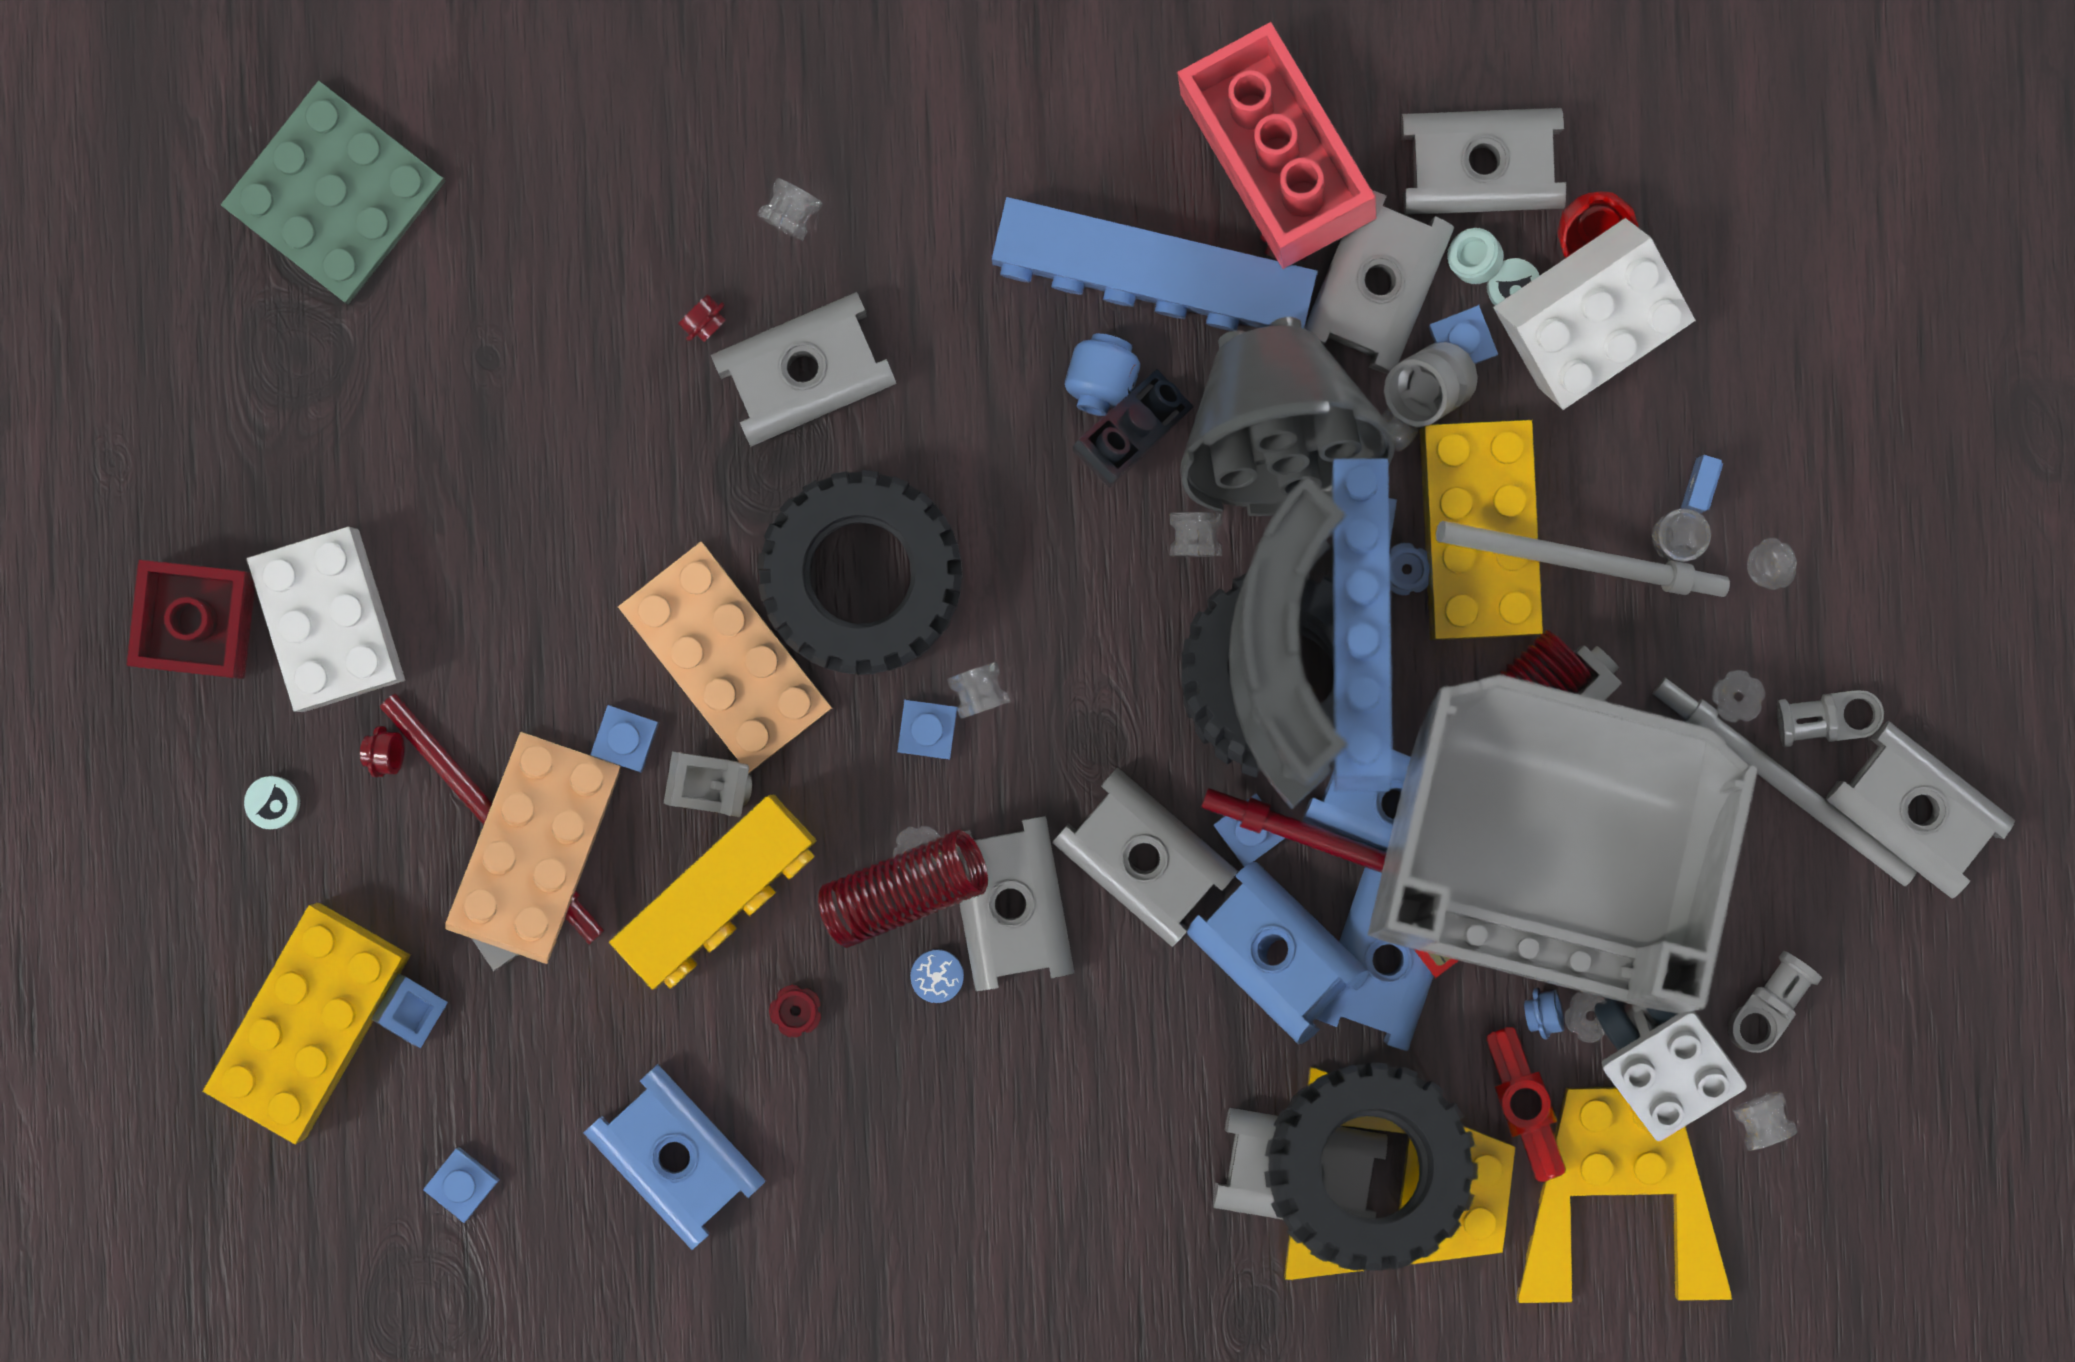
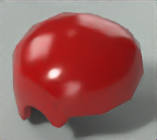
[1557,191,1640,258]

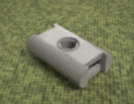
[1401,108,1566,215]
[1304,190,1454,374]
[711,292,897,447]
[1826,721,2015,899]
[1052,767,1238,947]
[949,816,1075,991]
[1213,1108,1387,1220]

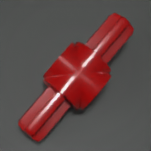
[1486,1027,1566,1182]

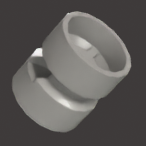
[1384,342,1478,427]

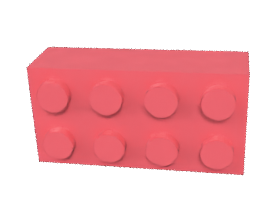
[1177,22,1376,269]

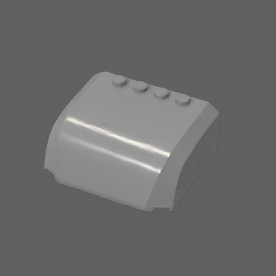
[1368,675,1758,1014]

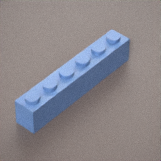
[992,197,1317,331]
[1332,459,1392,791]

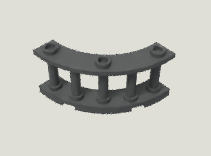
[1229,476,1347,809]

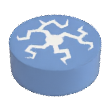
[911,949,964,1003]

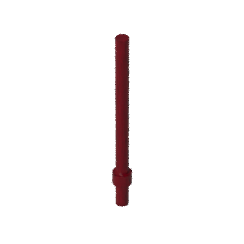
[379,693,605,945]
[1201,787,1387,873]

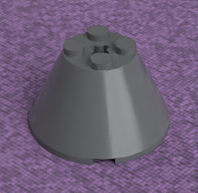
[1180,317,1395,516]

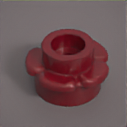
[678,294,726,342]
[360,726,404,778]
[769,985,821,1037]

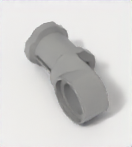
[1777,690,1884,747]
[1728,951,1822,1053]

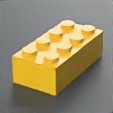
[1420,420,1543,640]
[609,794,817,990]
[202,903,411,1144]

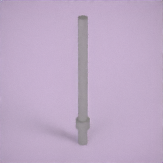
[1436,521,1730,597]
[1652,677,1917,886]

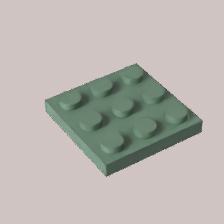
[221,80,446,305]

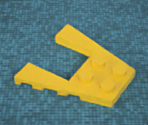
[1284,1067,1516,1280]
[1517,1087,1732,1303]

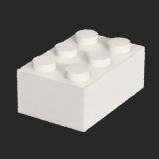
[1493,218,1696,410]
[247,527,405,712]

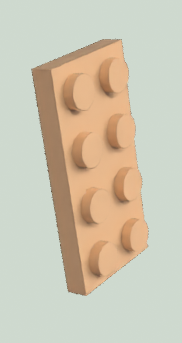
[618,542,832,773]
[445,732,621,964]

